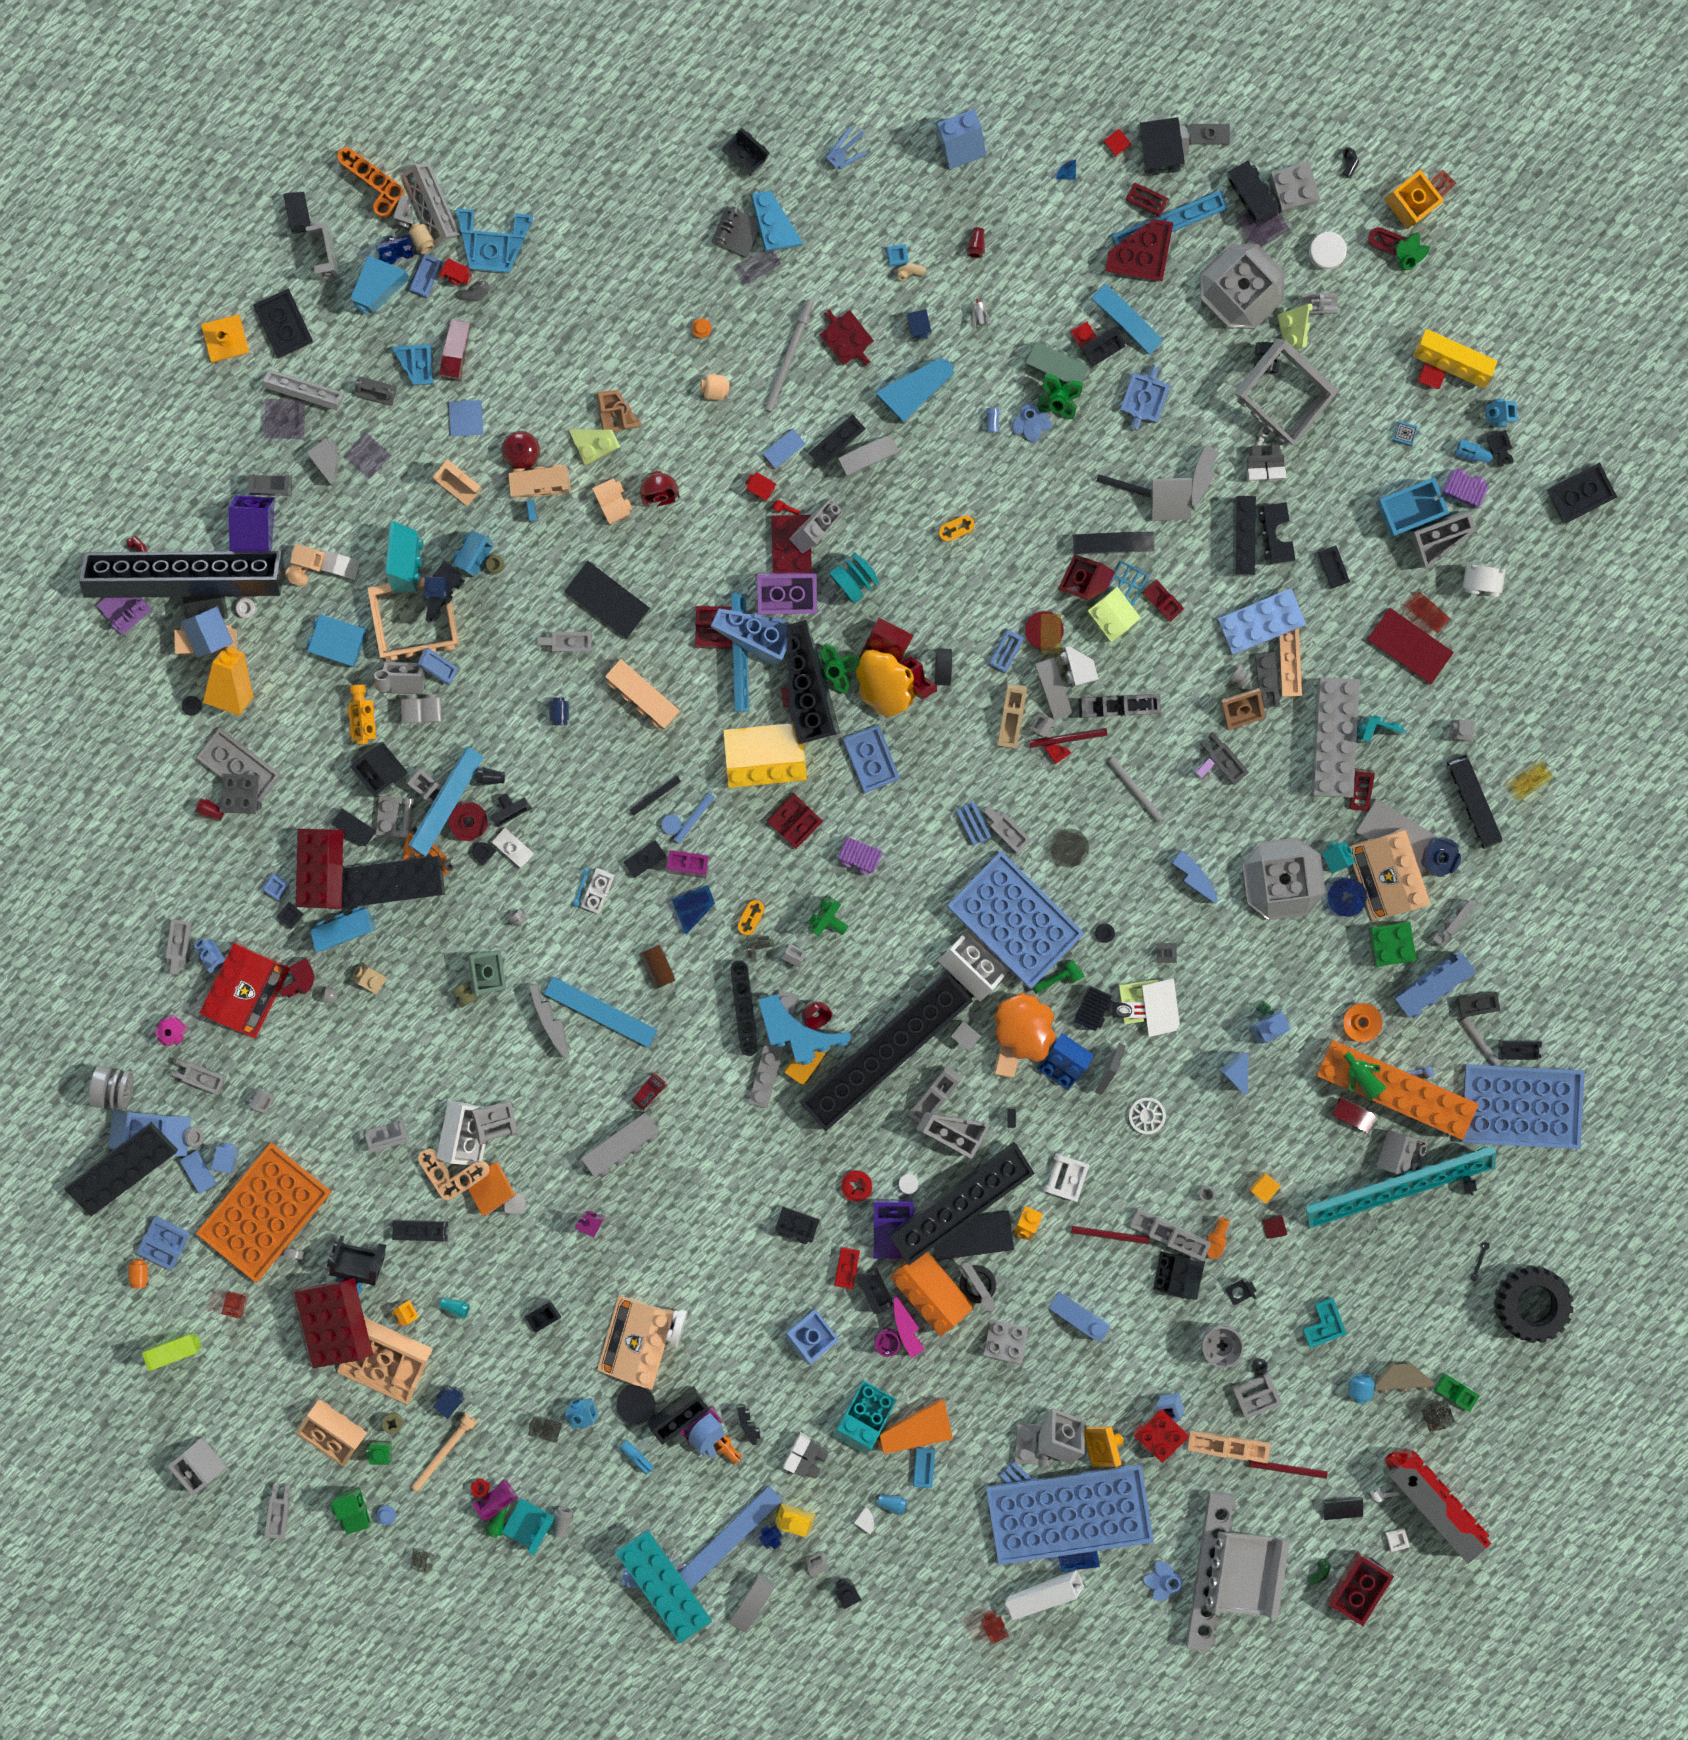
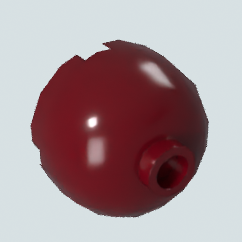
[501,431,541,470]
[640,471,680,507]

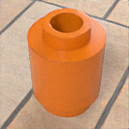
[128,1259,148,1288]

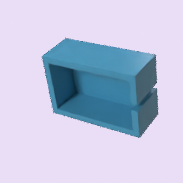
[1376,477,1449,538]

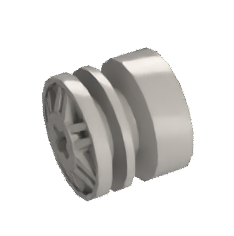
[89,1066,133,1112]
[1201,1323,1244,1368]

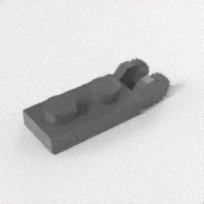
[1255,652,1280,708]
[1200,732,1249,785]

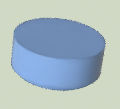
[662,815,682,834]

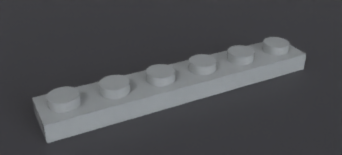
[749,990,798,1108]

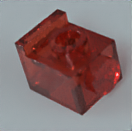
[981,1610,1009,1645]

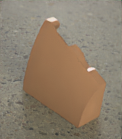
[596,390,642,432]

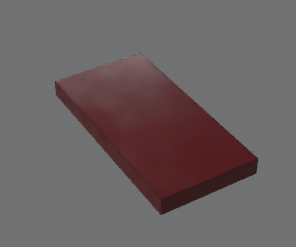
[1367,608,1454,685]

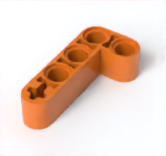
[337,147,405,219]

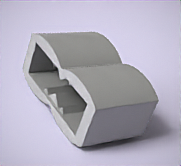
[401,694,443,724]

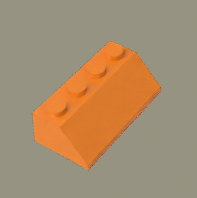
[889,1252,975,1337]

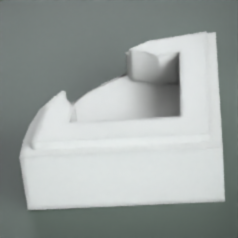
[854,1506,874,1534]

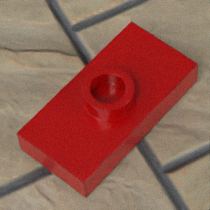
[834,1247,860,1289]

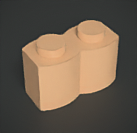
[592,478,633,525]

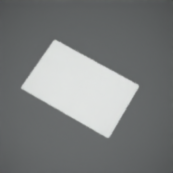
[1142,979,1180,1037]

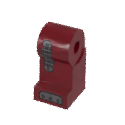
[631,1073,667,1111]

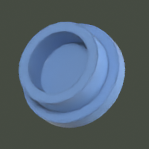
[376,1505,396,1525]

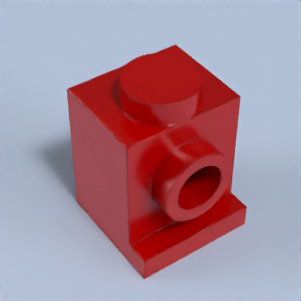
[439,258,472,286]

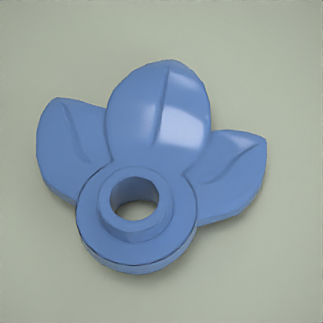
[1013,404,1052,443]
[1143,1561,1182,1601]

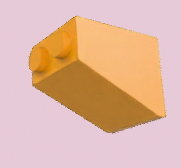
[203,646,254,716]

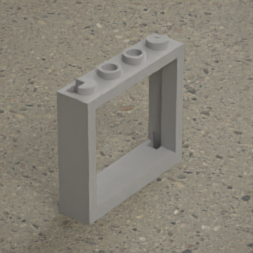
[1233,338,1339,446]

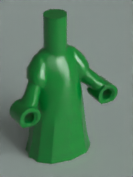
[1343,1052,1387,1102]

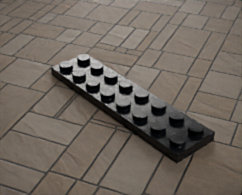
[888,1142,1035,1266]

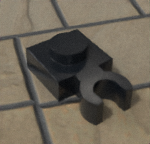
[1486,430,1514,467]

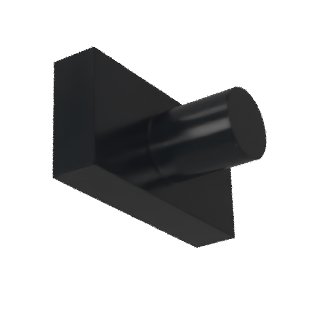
[490,794,532,827]

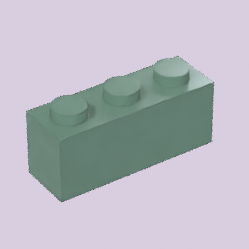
[1025,341,1089,384]

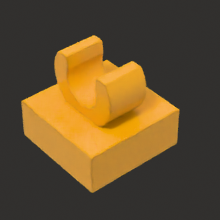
[392,1300,419,1327]

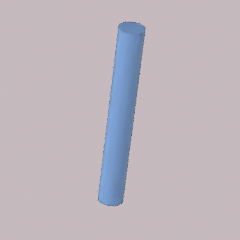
[674,793,715,844]

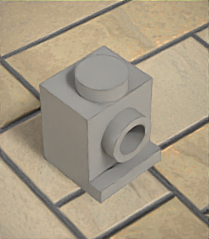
[1449,719,1475,742]

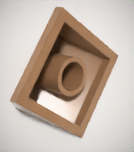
[1219,688,1265,730]

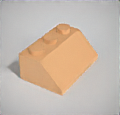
[296,1399,367,1467]

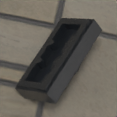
[1317,545,1350,589]
[623,840,666,878]

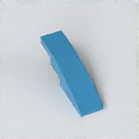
[1091,284,1163,355]

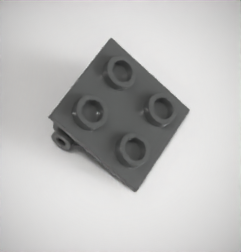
[711,206,759,257]
[219,774,262,814]

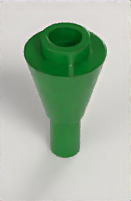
[484,1505,509,1538]

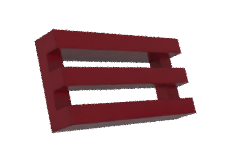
[1125,182,1170,218]

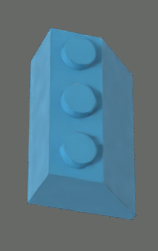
[311,906,377,952]

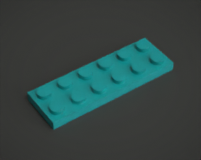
[615,1529,712,1643]

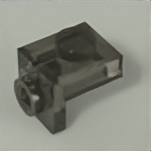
[747,935,775,962]
[528,1416,562,1443]

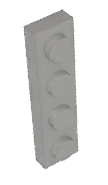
[262,369,344,410]

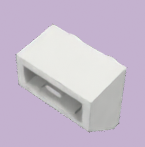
[1060,646,1098,687]

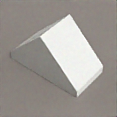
[320,550,360,580]

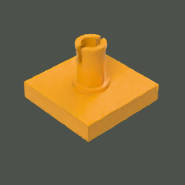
[201,314,250,363]
[1085,1426,1124,1467]

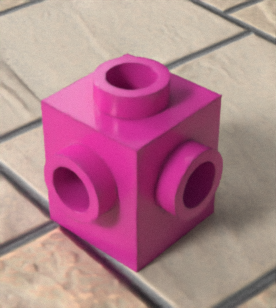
[155,1015,189,1046]

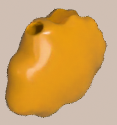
[855,650,915,718]

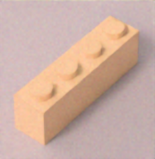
[605,659,681,729]

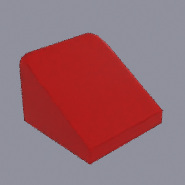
[1417,363,1446,389]

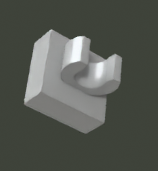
[1030,713,1057,738]
[782,944,807,970]
[248,1089,275,1114]
[805,1551,829,1578]

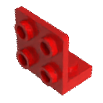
[1134,1409,1189,1463]

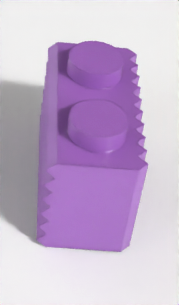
[1441,468,1489,508]
[838,837,883,875]

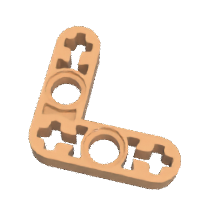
[418,1148,490,1200]

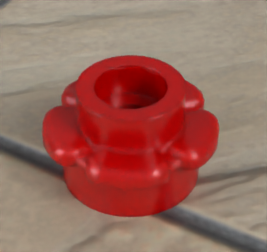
[471,1478,490,1498]

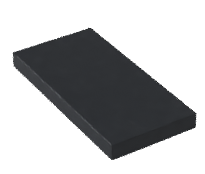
[564,561,650,639]
[935,1211,1014,1260]

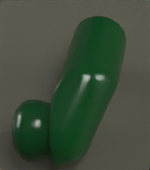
[1307,1558,1331,1586]

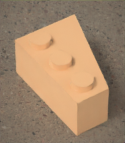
[509,465,571,499]

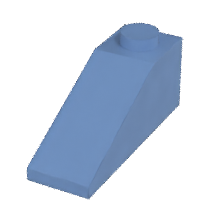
[1049,1292,1110,1343]

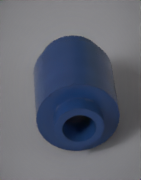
[549,697,569,726]

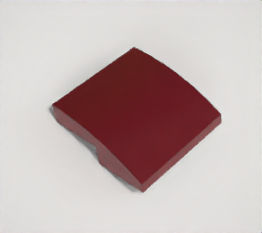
[695,606,733,649]
[766,793,823,849]

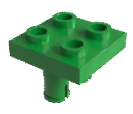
[808,896,848,937]

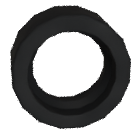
[935,648,952,686]
[959,1265,997,1304]

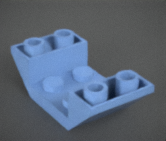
[108,1109,191,1156]

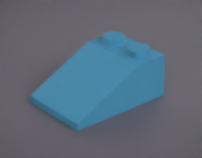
[452,530,494,577]

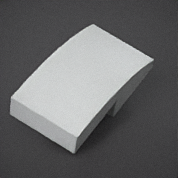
[581,868,615,914]

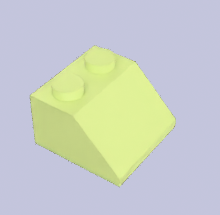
[1086,587,1140,642]

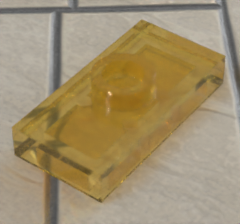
[1040,614,1061,654]
[1510,761,1553,800]

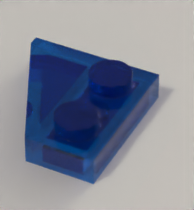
[672,885,715,934]

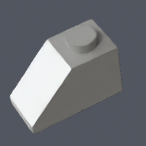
[307,438,340,486]

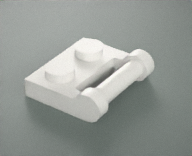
[1043,1153,1089,1202]

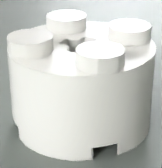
[1463,564,1506,597]

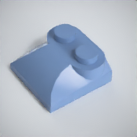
[785,1309,839,1365]

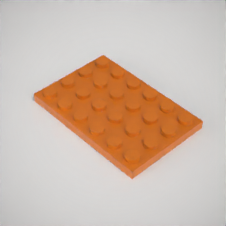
[196,1142,332,1283]

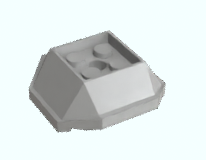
[1200,244,1285,329]
[1242,837,1325,920]

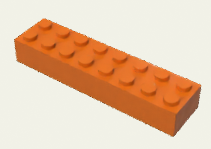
[1316,1039,1479,1140]

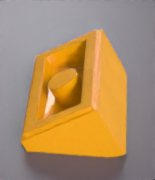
[784,1049,825,1085]

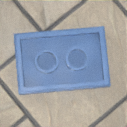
[843,724,900,793]

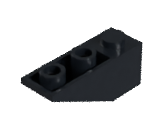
[425,560,465,623]

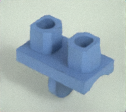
[194,938,225,973]

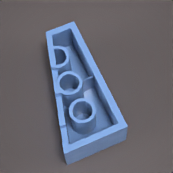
[1392,952,1476,1018]

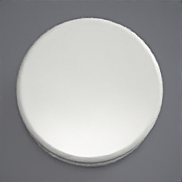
[1308,232,1347,271]

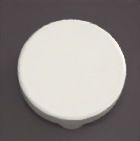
[666,1309,688,1349]

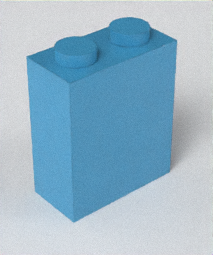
[307,614,367,667]

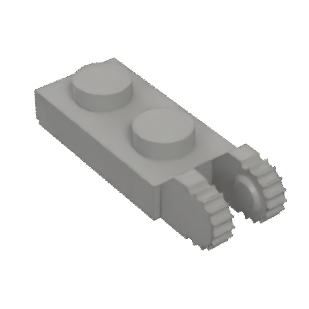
[169,1058,227,1095]
[960,1259,995,1311]
[265,1482,291,1540]

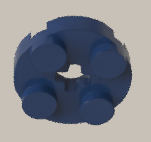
[1421,837,1461,877]

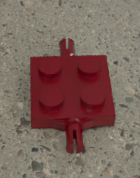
[819,309,874,367]

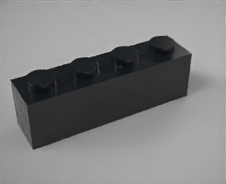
[1233,496,1256,577]

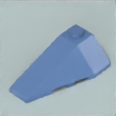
[710,609,791,666]

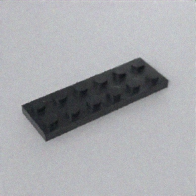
[342,856,446,908]
[64,1122,178,1217]

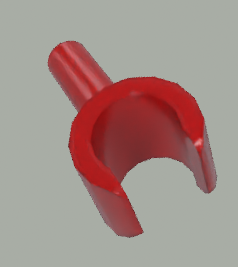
[772,500,800,515]

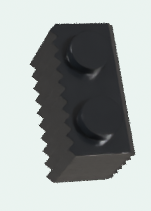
[1073,985,1113,1031]

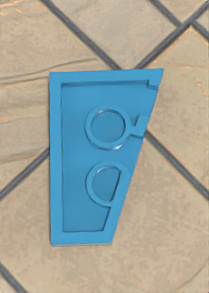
[750,191,803,252]

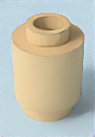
[408,223,435,254]

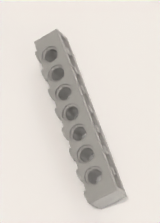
[1185,1490,1236,1652]

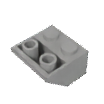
[1377,1130,1428,1175]
[168,1437,227,1496]

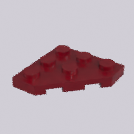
[1104,219,1174,281]

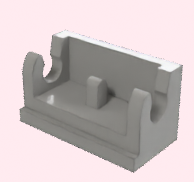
[365,1120,410,1153]

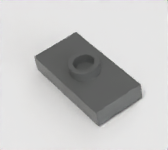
[1190,124,1230,145]

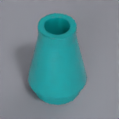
[439,1297,470,1320]

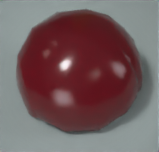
[802,1001,833,1030]

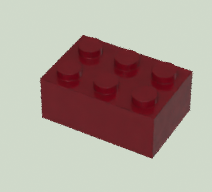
[1326,1551,1394,1626]

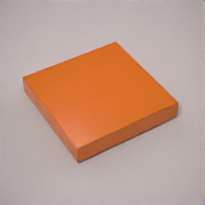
[465,1162,516,1216]

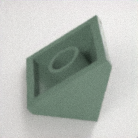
[468,950,506,995]

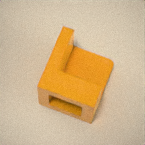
[1249,1172,1281,1203]

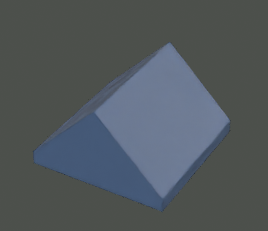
[181,606,234,658]
[1220,1052,1249,1094]

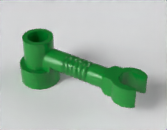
[1033,960,1085,994]

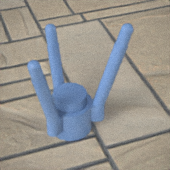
[826,127,867,169]

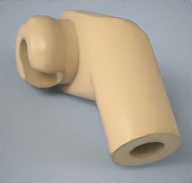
[897,263,926,281]

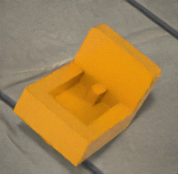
[1013,1206,1043,1240]

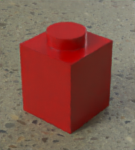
[745,472,777,502]

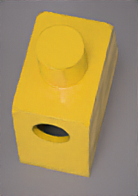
[775,1503,816,1537]

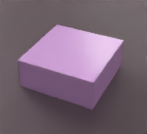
[1195,758,1215,778]

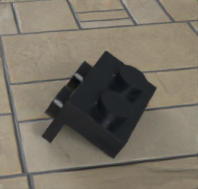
[721,127,770,177]
[775,1206,820,1245]

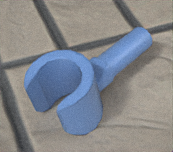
[1408,1066,1435,1079]

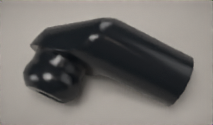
[1342,147,1359,178]

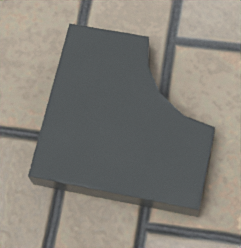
[1095,1043,1126,1095]

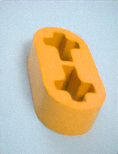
[939,515,974,542]
[738,900,764,935]

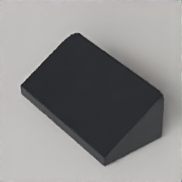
[283,192,311,234]
[1322,1497,1363,1520]

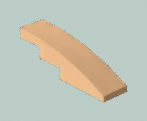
[1188,1431,1271,1463]

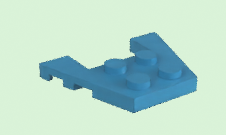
[456,208,533,274]

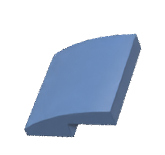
[137,1216,191,1271]

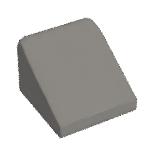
[504,1193,526,1214]

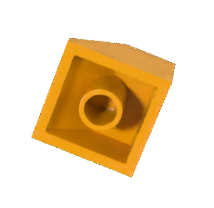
[1383,169,1444,230]

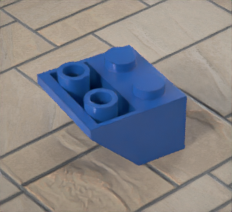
[1036,1033,1094,1090]

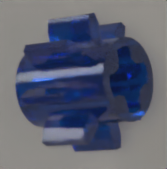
[759,1525,783,1550]

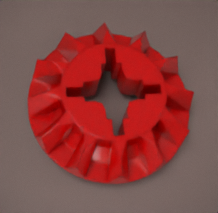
[841,1170,872,1202]

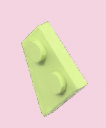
[1277,304,1313,350]
[569,429,620,465]

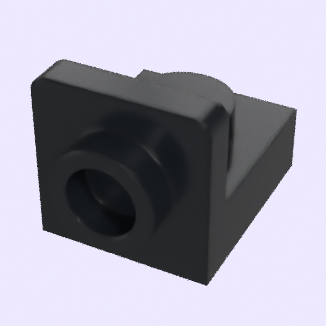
[833,1578,862,1609]

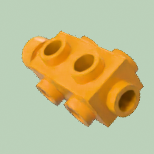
[347,685,376,745]

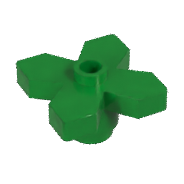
[1036,373,1083,419]
[820,643,861,694]

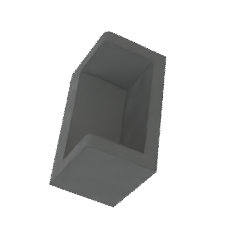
[249,473,292,496]

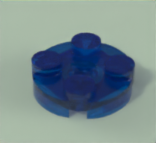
[1327,877,1367,917]

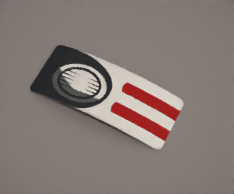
[1112,1002,1146,1018]

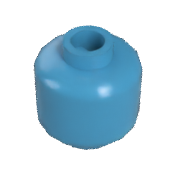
[1348,1373,1375,1404]

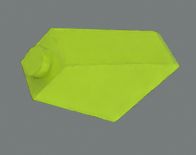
[142,1332,202,1371]

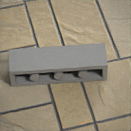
[581,1112,660,1177]

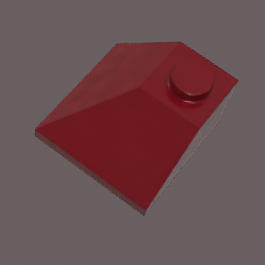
[1058,554,1115,600]

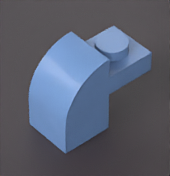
[689,1413,725,1459]

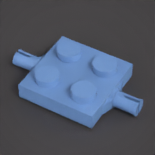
[1120,365,1170,431]

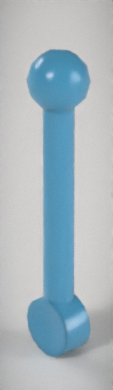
[573,867,589,907]

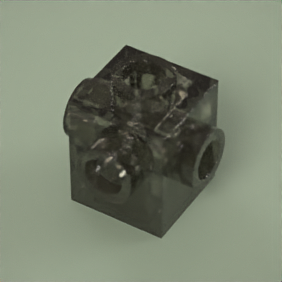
[1421,1399,1455,1432]

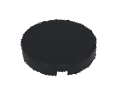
[616,1385,656,1424]

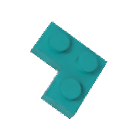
[1303,1297,1347,1348]

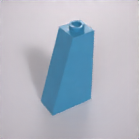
[876,358,954,423]

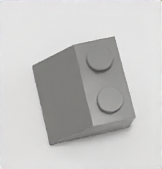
[1038,1408,1085,1464]

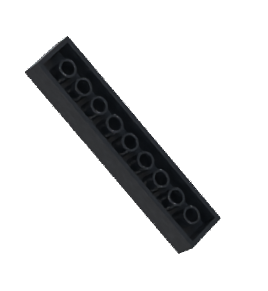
[79,551,285,598]
[800,971,973,1132]

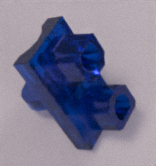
[376,234,414,265]

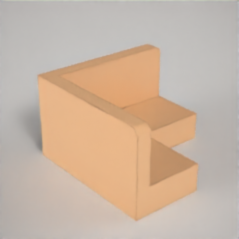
[433,459,482,506]

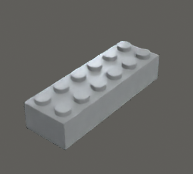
[1311,677,1360,798]

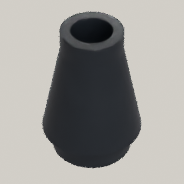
[476,767,505,786]

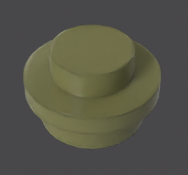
[485,555,504,575]

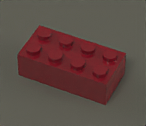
[295,829,344,909]

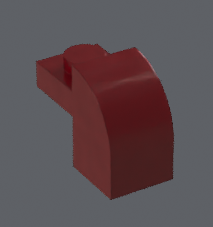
[899,657,937,700]
[278,957,315,998]

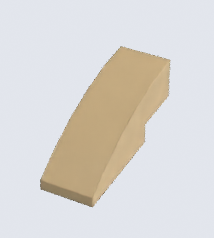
[997,683,1027,749]

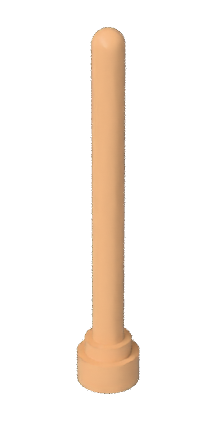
[412,1413,477,1492]

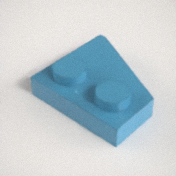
[392,344,434,386]

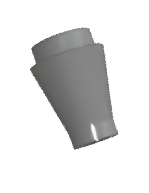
[553,1506,574,1538]

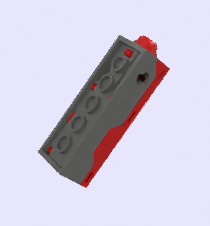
[1383,1448,1492,1564]

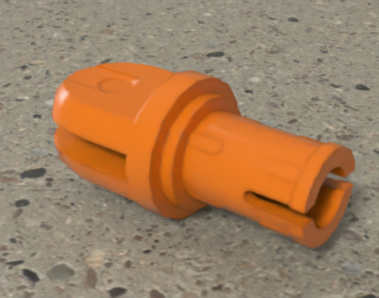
[1206,1217,1230,1259]
[713,1436,742,1465]

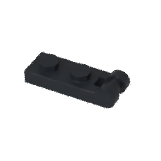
[392,1219,448,1241]

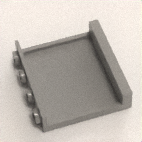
[1206,1532,1290,1619]

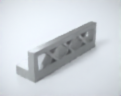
[401,163,460,246]

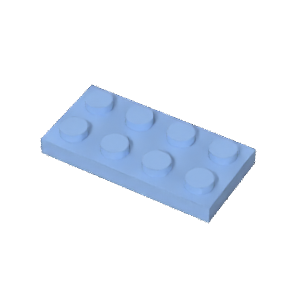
[1218,588,1306,655]

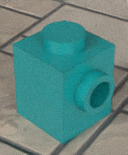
[1322,841,1355,874]

